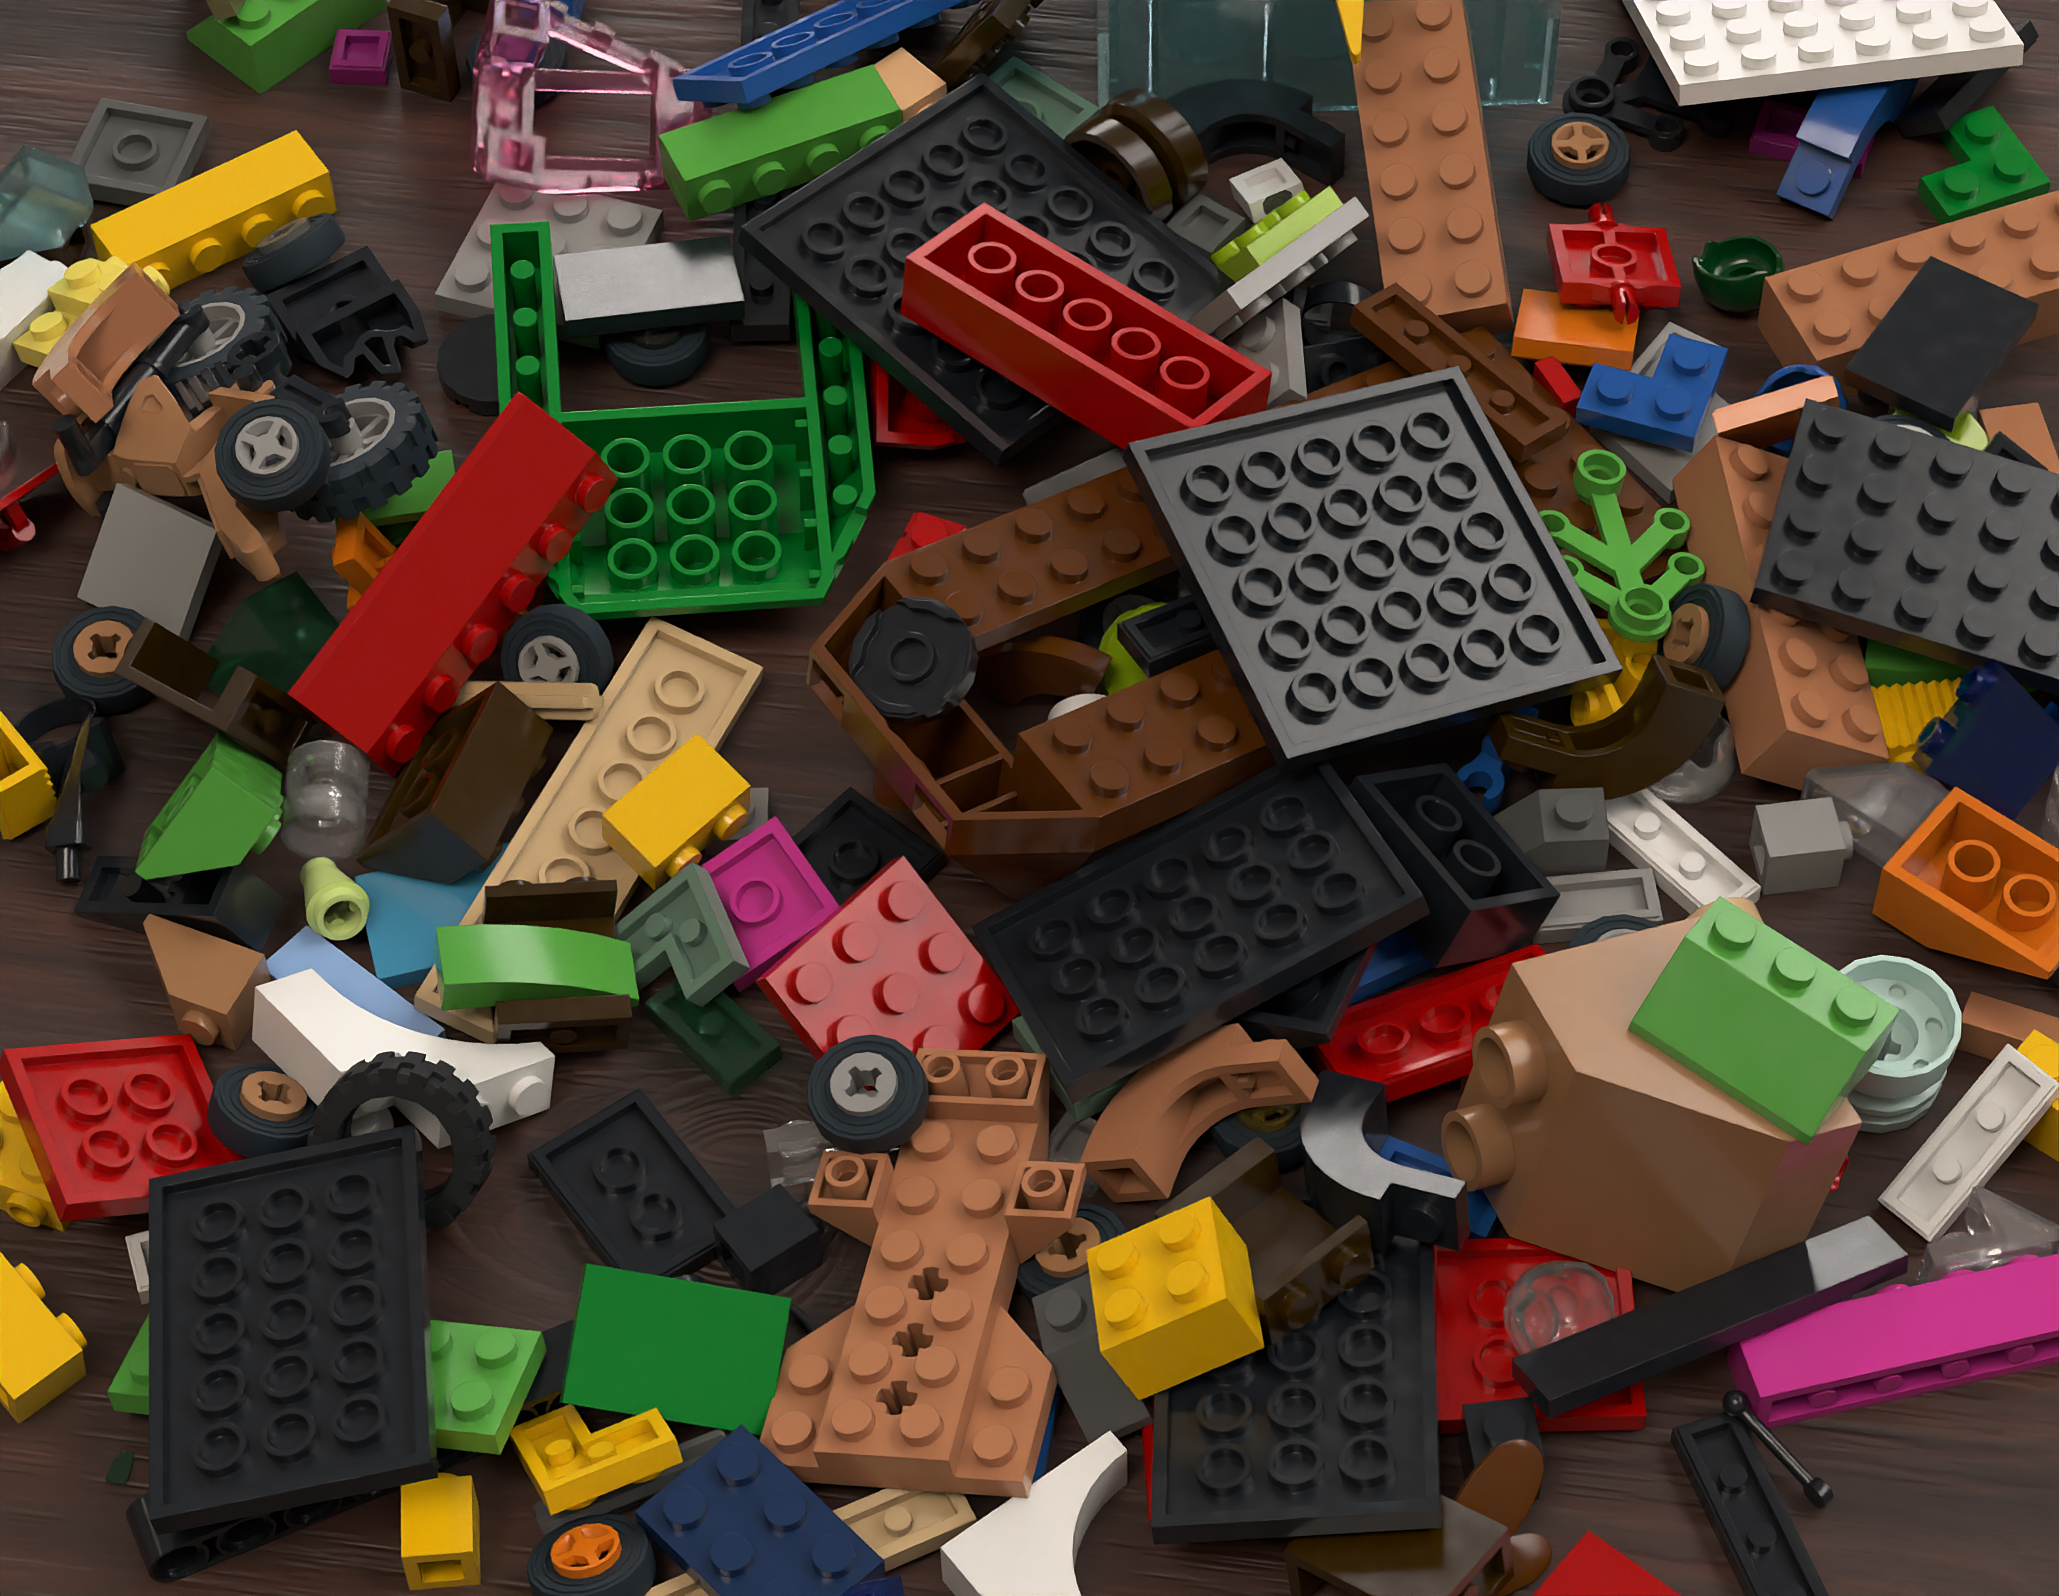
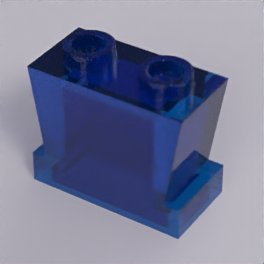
[1911,658,2059,821]

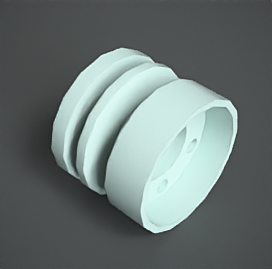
[1839,955,1962,1133]

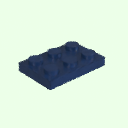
[635,1424,885,1596]

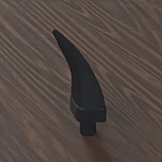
[45,712,93,883]

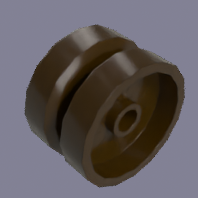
[1064,88,1208,223]

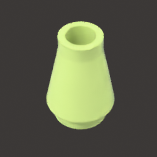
[300,857,370,940]

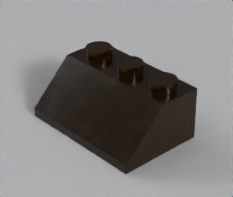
[355,681,554,884]

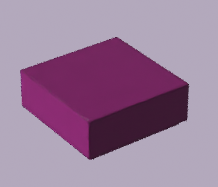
[329,29,394,85]

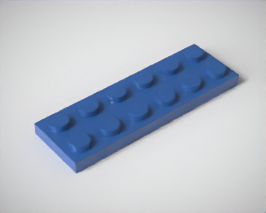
[672,0,982,110]

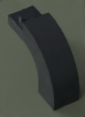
[1165,79,1346,187]
[1299,1069,1470,1252]

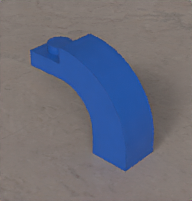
[1776,77,1920,219]

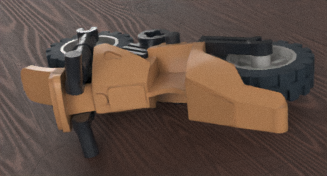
[53,286,439,581]

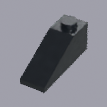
[74,856,284,953]

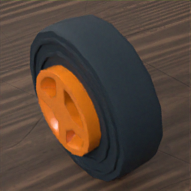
[527,1514,657,1596]

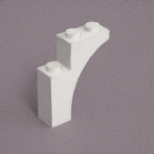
[252,968,555,1149]

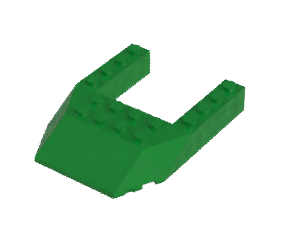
[490,221,876,620]

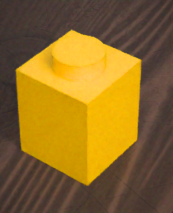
[401,1473,481,1590]

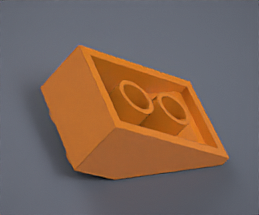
[1872,786,2059,980]

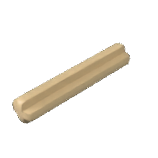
[441,681,604,721]

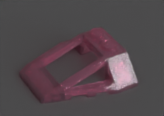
[469,0,712,196]

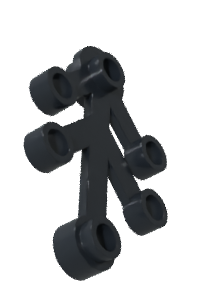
[1562,37,1737,152]

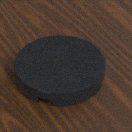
[437,314,499,415]
[848,597,979,726]

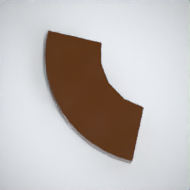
[972,635,1113,707]

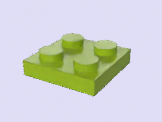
[1210,186,1343,282]

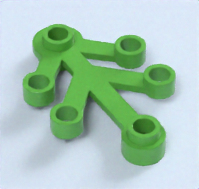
[1539,449,1705,642]

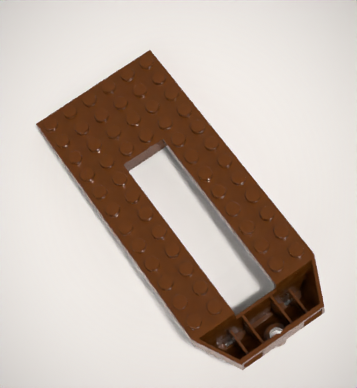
[806,325,1689,902]

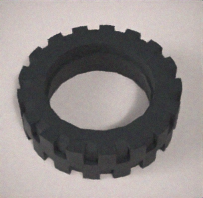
[307,1051,497,1235]

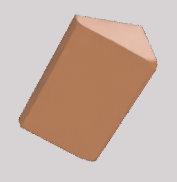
[1956,992,2059,1060]

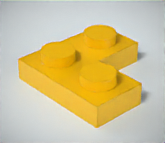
[509,1404,683,1516]

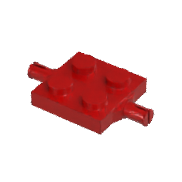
[1546,202,1681,325]

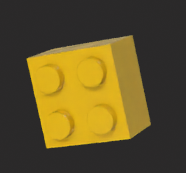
[1086,1196,1264,1401]

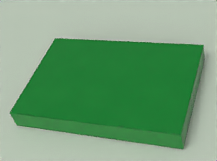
[560,1263,791,1435]

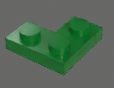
[1917,105,2051,225]

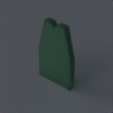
[105,1450,133,1485]

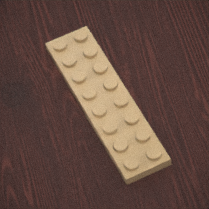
[414,616,764,1044]

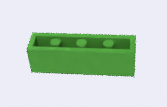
[659,64,901,222]

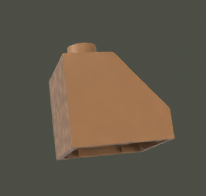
[1441,915,1862,1292]

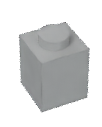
[1749,797,1853,895]

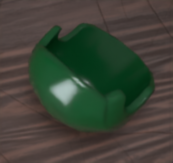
[1692,236,1785,313]

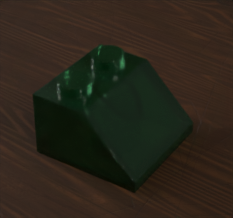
[207,571,339,726]

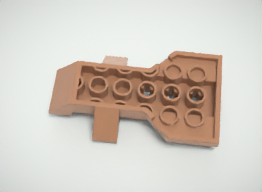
[759,1048,1087,1498]

